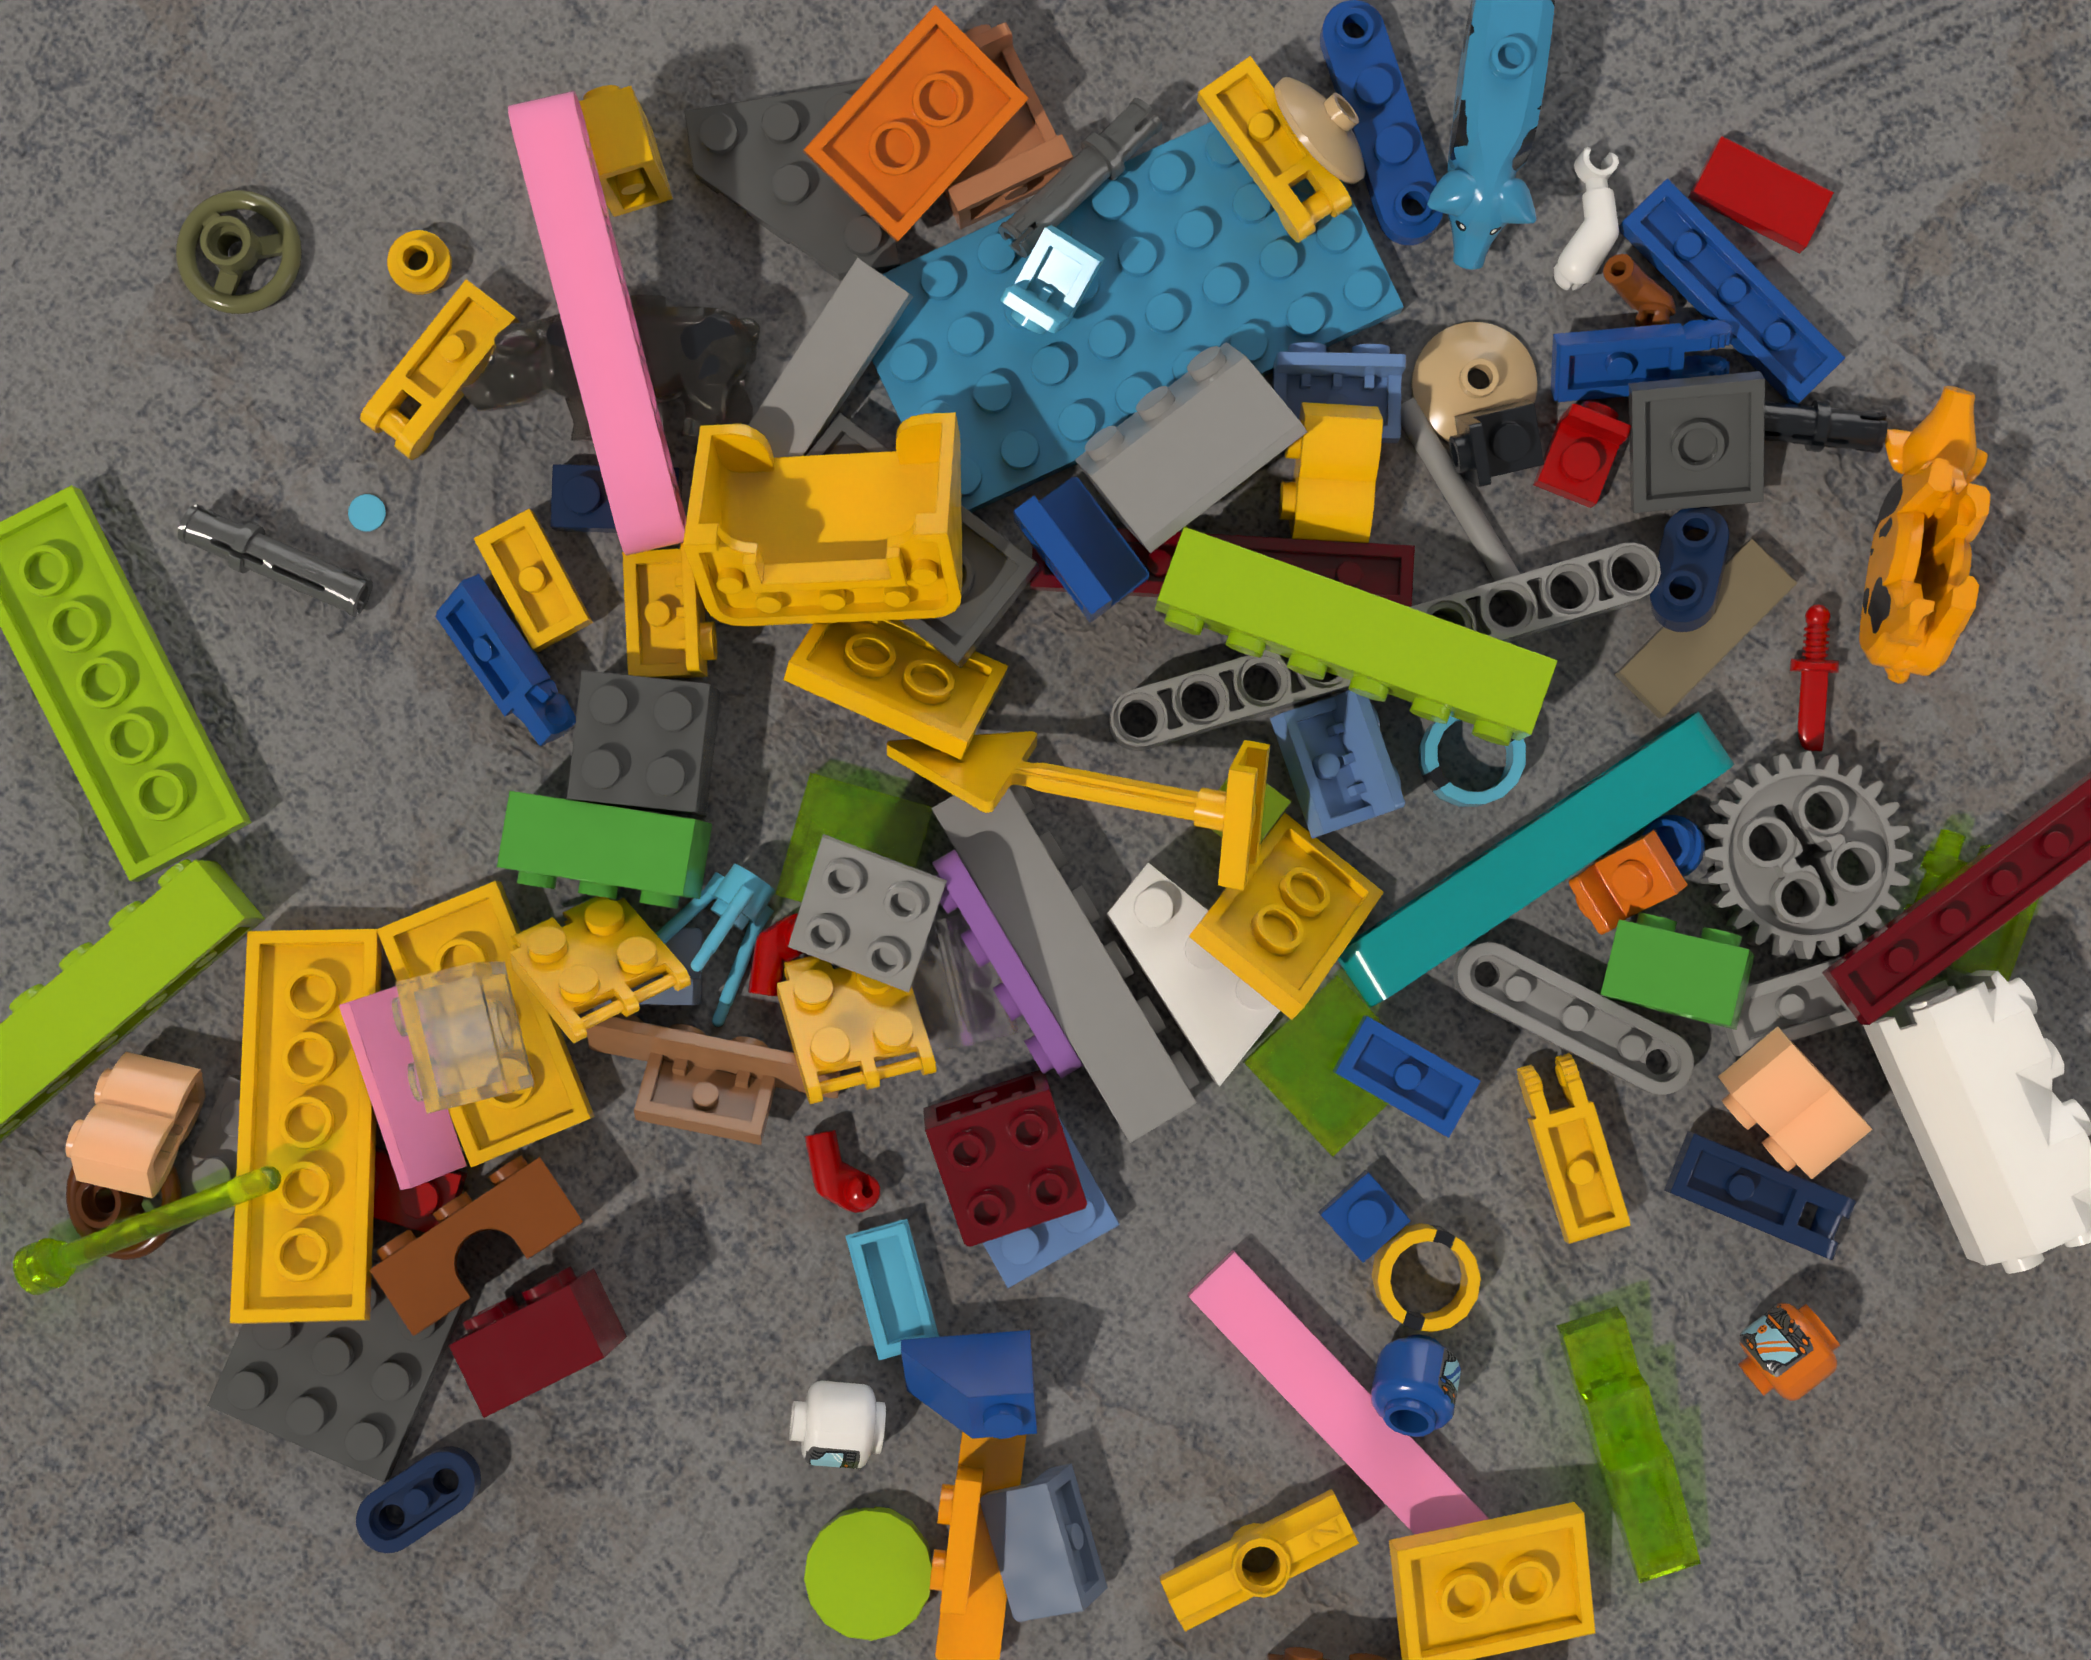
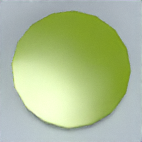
[804,1506,932,1641]

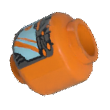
[1738,1303,1840,1401]

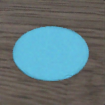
[348,494,386,532]

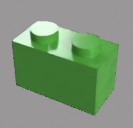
[1600,913,1755,1030]

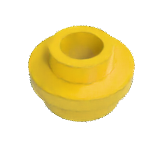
[387,230,452,295]

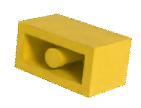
[579,85,673,217]

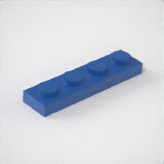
[1619,178,1845,404]

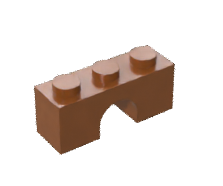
[370,1155,583,1336]

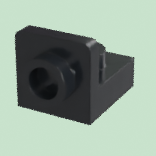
[1449,400,1544,487]

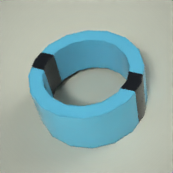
[1418,716,1526,807]

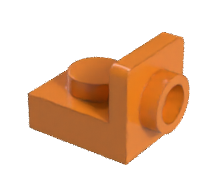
[1569,830,1688,935]

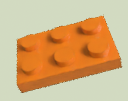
[803,5,1029,242]

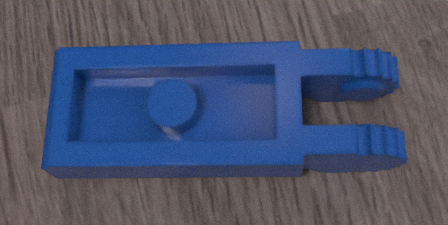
[1550,319,1733,402]

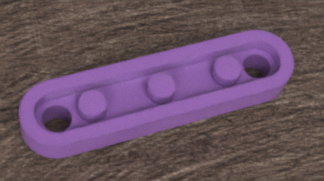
[932,849,1083,1079]

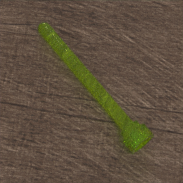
[13,1166,281,1295]

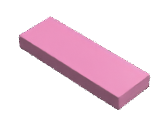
[339,983,467,1190]

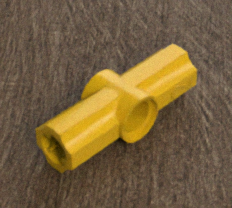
[1159,1489,1359,1631]

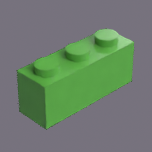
[497,791,712,909]

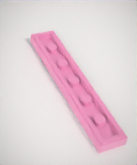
[1187,1250,1489,1534]

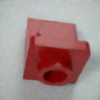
[1533,401,1632,508]

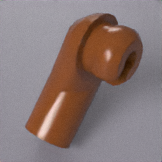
[1603,254,1676,327]

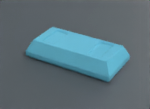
[845,1218,939,1360]

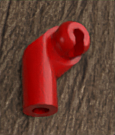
[748,914,803,996]

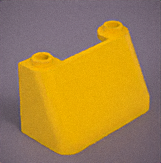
[683,412,963,626]

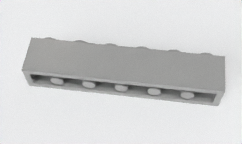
[931,785,1200,1143]

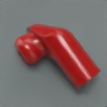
[804,1130,881,1213]

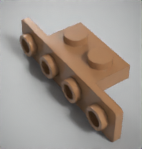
[586,1012,841,1145]

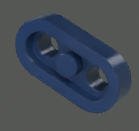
[1650,507,1729,632]
[356,1446,481,1553]

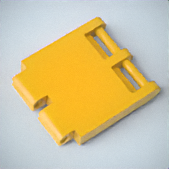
[510,896,691,1043]
[777,956,937,1104]

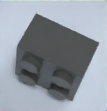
[567,670,721,817]

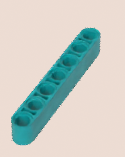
[1338,711,1734,1008]

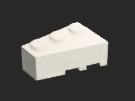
[1106,863,1280,1087]

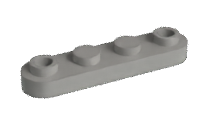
[1453,942,1694,1095]

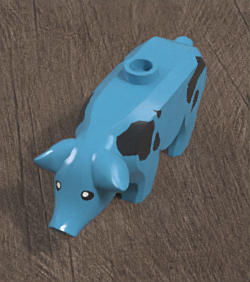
[1427,0,1555,270]

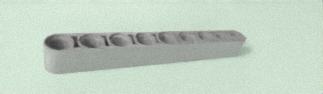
[1109,542,1661,752]

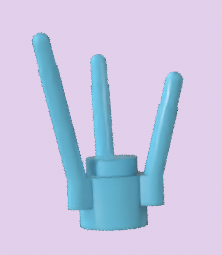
[655,863,776,1027]

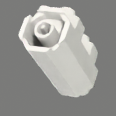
[1863,970,2091,1274]

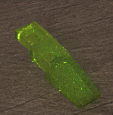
[1556,1306,1701,1583]

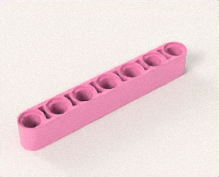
[508,91,686,556]

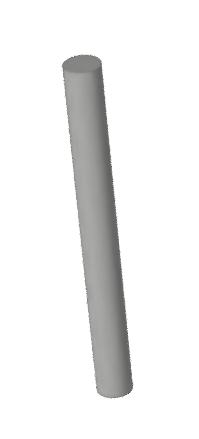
[1401,398,1520,617]

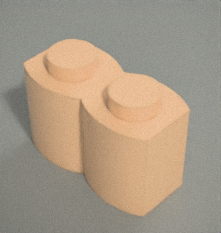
[1718,1026,1873,1179]
[66,1052,206,1198]

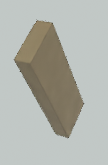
[1614,539,1797,719]

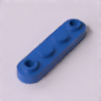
[1320,0,1443,245]

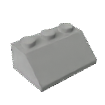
[1075,342,1307,553]

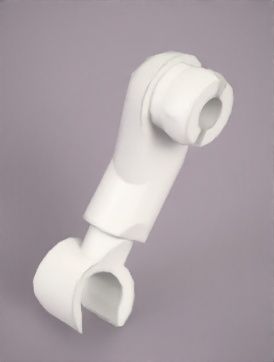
[1554,147,1619,291]

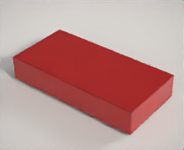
[1688,136,1834,254]

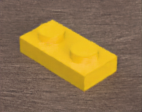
[473,508,593,653]

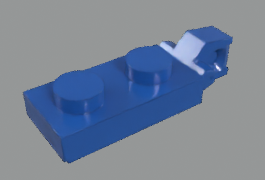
[435,574,576,746]

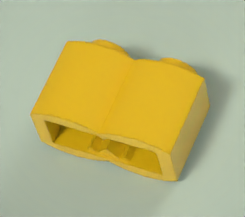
[1279,402,1383,543]

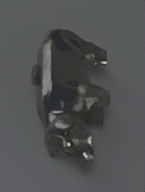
[460,295,760,441]

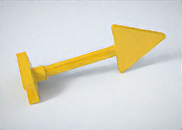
[887,731,1270,891]

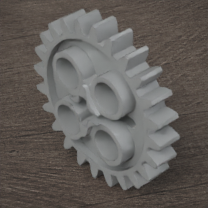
[1700,751,1913,959]

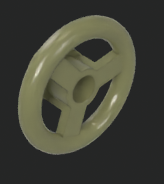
[176,190,302,314]

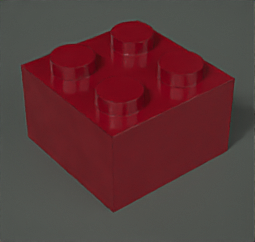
[449,1266,627,1418]

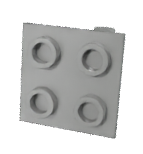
[788,834,947,992]

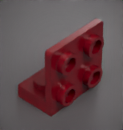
[923,1069,1087,1247]

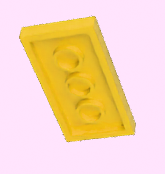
[376,881,595,1167]

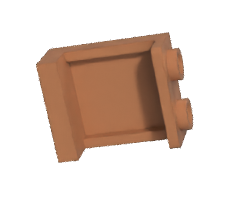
[943,22,1073,230]

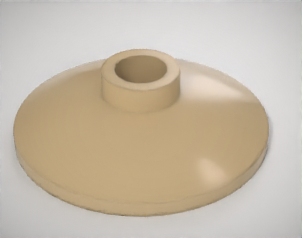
[1274,77,1365,184]
[1411,322,1537,442]

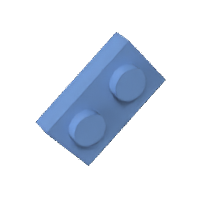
[1272,342,1406,443]
[1270,690,1405,838]

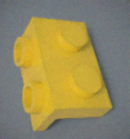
[622,543,718,679]

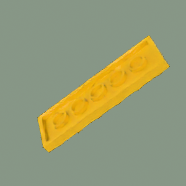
[230,929,382,1324]

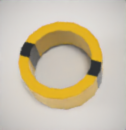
[1372,1223,1481,1332]

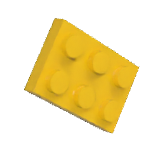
[783,620,1008,760]
[1188,813,1384,1020]
[1389,1502,1595,1660]

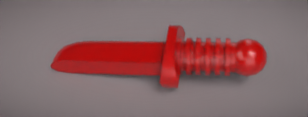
[1790,604,1839,752]

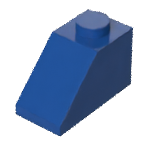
[901,1330,1037,1439]

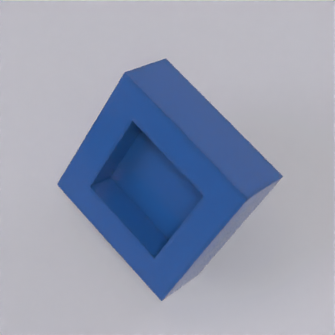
[1318,1170,1411,1263]

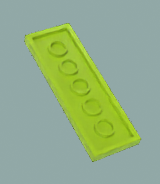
[0,485,252,882]

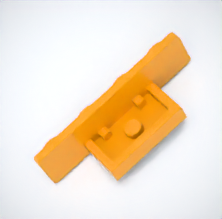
[929,1431,1027,1660]

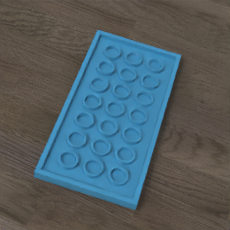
[872,121,1404,513]

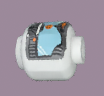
[789,1381,886,1469]

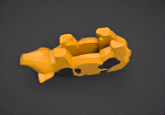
[1859,386,1990,684]

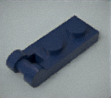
[1664,1132,1856,1261]

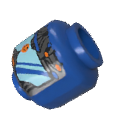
[1371,1334,1461,1437]

